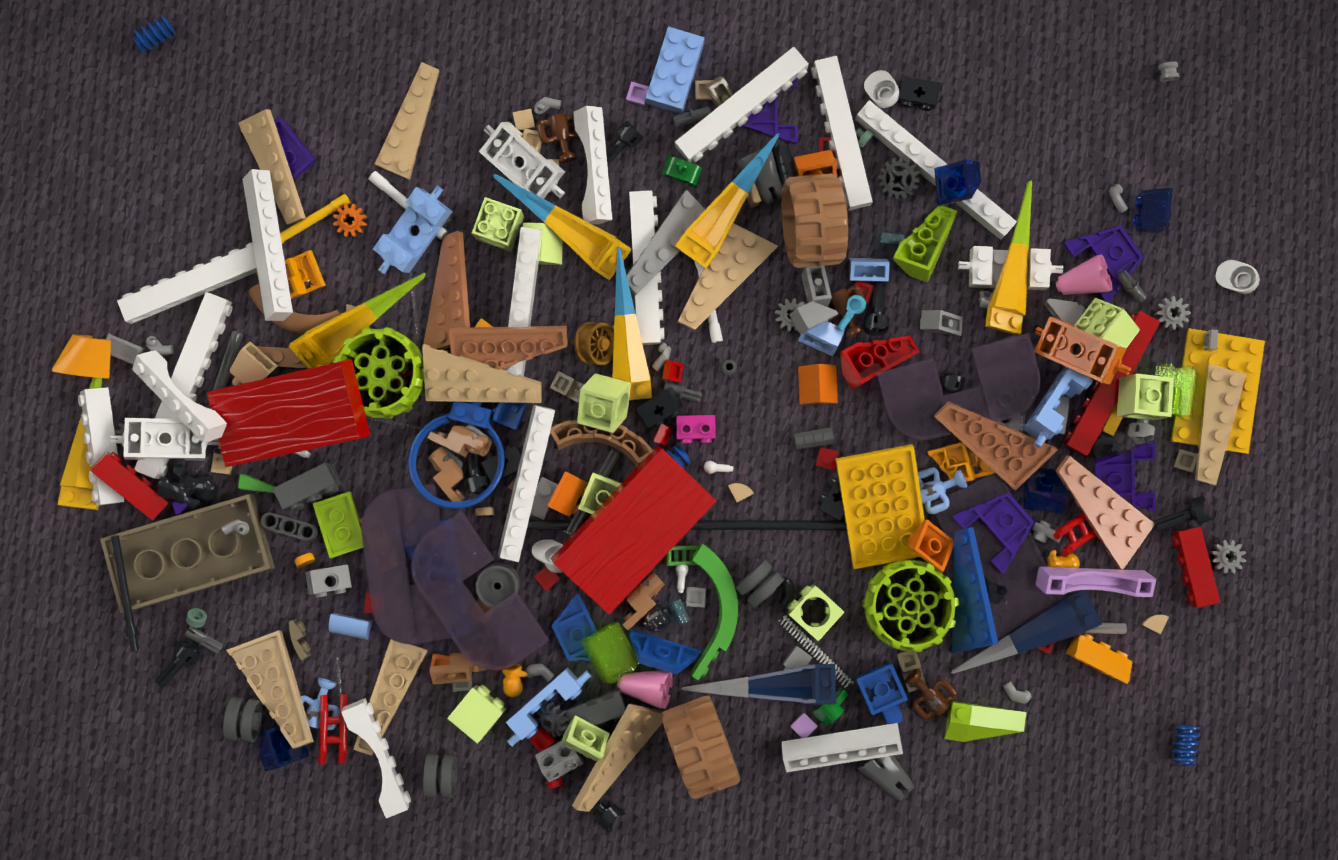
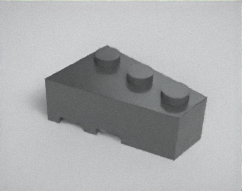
[565,688,627,727]

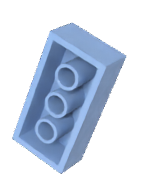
[646,27,705,114]

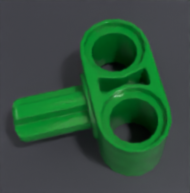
[662,156,702,187]
[811,688,848,726]

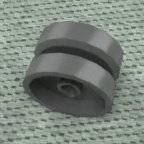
[735,559,784,608]
[476,562,520,608]
[223,697,263,743]
[423,754,457,798]

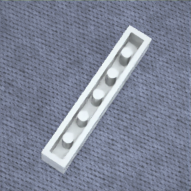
[78,387,124,506]
[782,723,903,772]

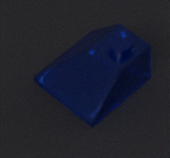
[934,160,981,206]
[259,726,309,772]

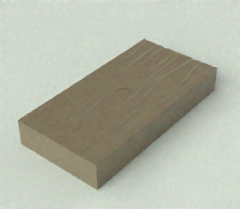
[100,494,275,613]

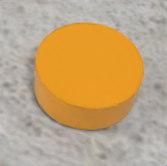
[295,553,315,568]

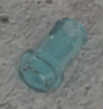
[880,232,904,247]
[670,598,690,625]

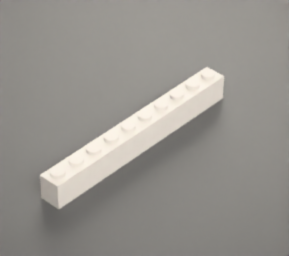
[855,100,1017,240]
[135,292,232,479]

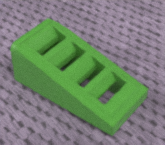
[238,474,276,493]
[663,546,698,566]

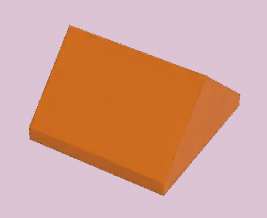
[798,364,838,405]
[907,519,954,573]

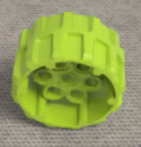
[332,327,425,420]
[862,560,959,653]

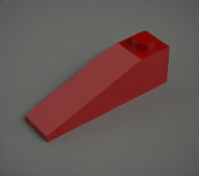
[840,336,920,390]

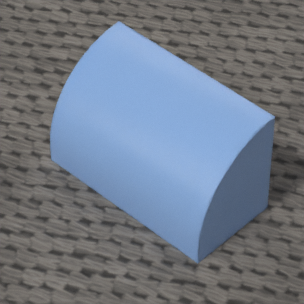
[849,258,890,281]
[798,321,845,356]
[329,613,372,640]

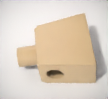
[230,342,277,386]

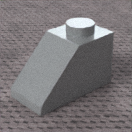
[1043,298,1086,325]
[789,301,838,335]
[920,310,963,336]
[530,477,558,520]

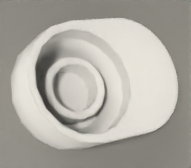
[864,70,900,108]
[1215,260,1260,294]
[532,540,563,573]

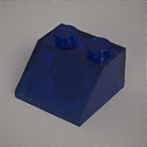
[1134,188,1173,233]
[1023,468,1068,513]

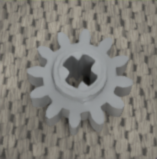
[1154,296,1191,331]
[775,298,801,332]
[1210,540,1246,574]

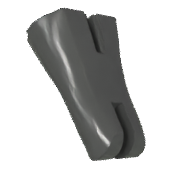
[737,148,783,205]
[857,755,915,802]

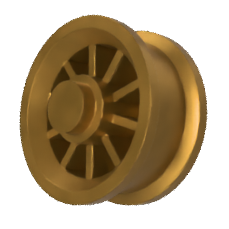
[571,322,614,365]

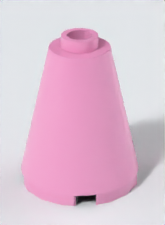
[1056,254,1112,295]
[617,670,672,709]

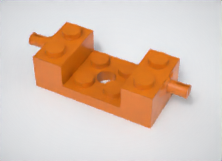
[1034,316,1131,384]

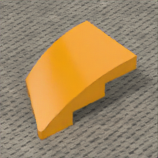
[256,250,326,299]
[52,334,111,379]
[928,442,995,482]

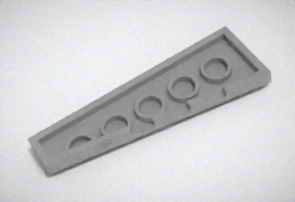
[627,190,705,295]

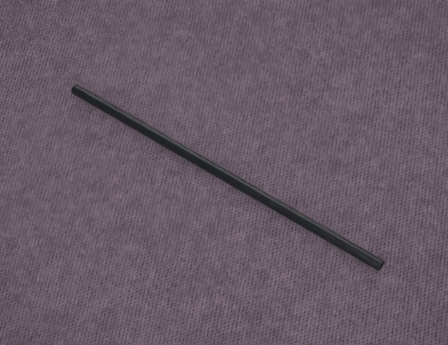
[527,520,847,530]

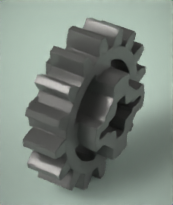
[878,157,921,199]

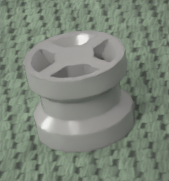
[1158,62,1180,82]

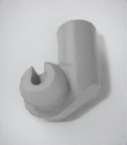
[1109,184,1128,213]
[146,336,174,355]
[222,519,249,535]
[525,663,554,682]
[1003,681,1031,704]

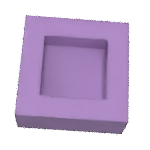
[626,81,649,106]
[790,712,818,738]

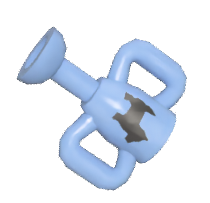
[918,467,967,514]
[301,678,340,730]

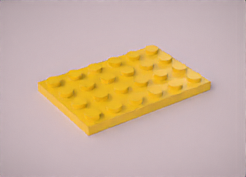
[1171,328,1265,454]
[835,444,925,569]

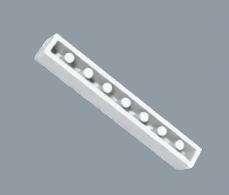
[675,47,808,163]
[811,56,873,211]
[243,169,293,321]
[629,191,664,345]
[503,227,543,376]
[117,242,257,324]
[498,405,555,562]

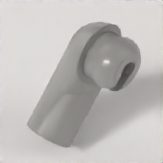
[534,97,562,114]
[652,343,671,372]

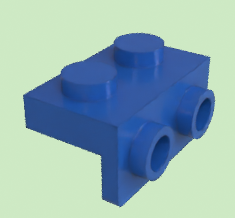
[492,402,529,431]

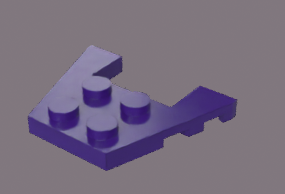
[741,78,798,144]
[1063,226,1144,303]
[1094,440,1156,511]
[952,493,1034,574]

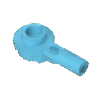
[837,295,866,330]

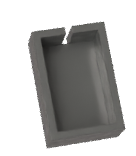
[273,462,343,512]

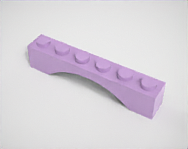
[1036,567,1156,597]

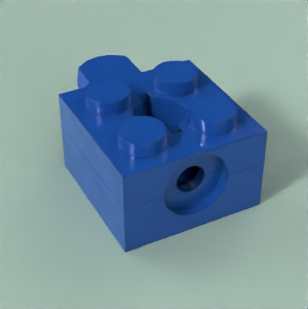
[854,662,908,724]

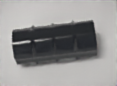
[772,144,797,185]

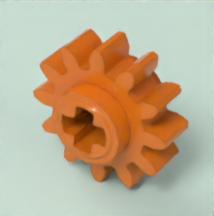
[333,204,367,237]

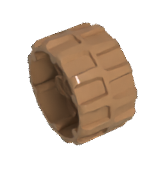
[781,173,848,268]
[662,696,740,799]

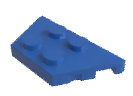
[552,592,611,661]
[628,629,701,674]

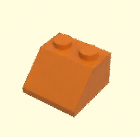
[794,150,837,176]
[547,471,588,517]

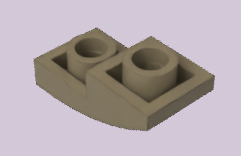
[289,619,311,661]

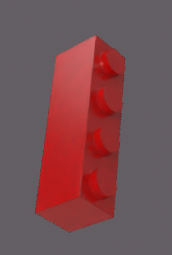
[90,451,168,520]
[1172,527,1221,608]

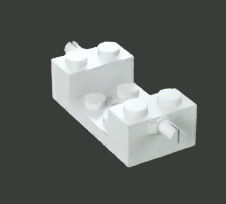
[479,122,565,199]
[958,246,1063,291]
[110,418,219,461]

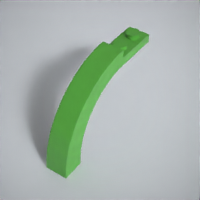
[690,543,738,680]

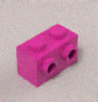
[677,415,715,443]

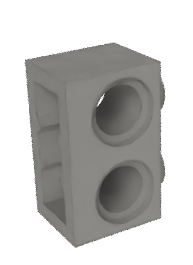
[535,741,584,782]

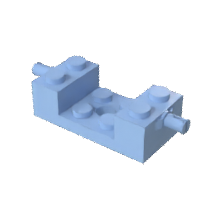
[373,185,453,274]
[1023,367,1093,448]
[506,667,592,747]

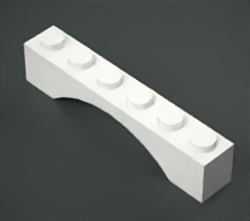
[574,106,612,224]
[132,350,227,443]
[341,698,411,818]

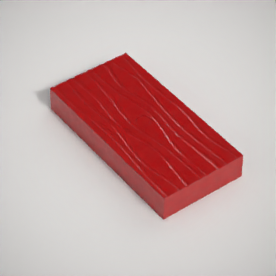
[207,359,370,467]
[550,445,716,615]

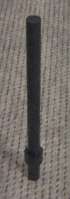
[111,535,139,652]

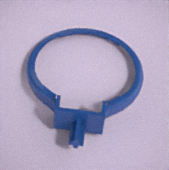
[408,402,505,509]

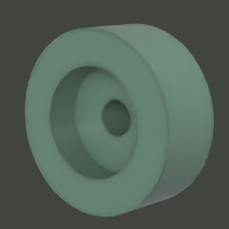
[856,128,875,148]
[186,608,207,628]

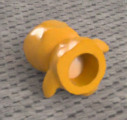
[1047,550,1080,568]
[502,664,528,697]

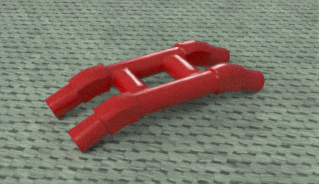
[1053,512,1097,557]
[318,694,348,765]

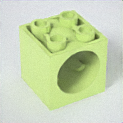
[472,197,524,252]
[1074,298,1140,348]
[577,373,631,433]
[1117,374,1174,421]
[787,585,844,641]
[447,685,506,744]

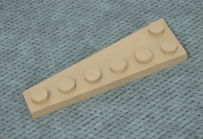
[375,62,439,180]
[238,109,306,225]
[1195,364,1246,486]
[353,638,428,756]

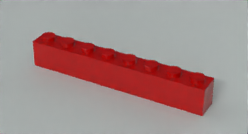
[1063,311,1160,457]

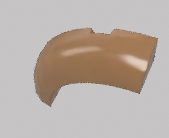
[248,284,342,335]
[550,420,653,467]

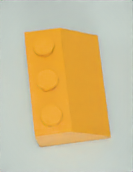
[1066,633,1133,684]

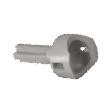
[1127,419,1155,444]

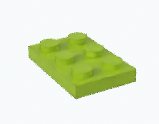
[313,492,368,558]

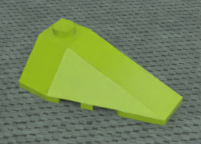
[893,205,957,283]
[944,701,1027,742]

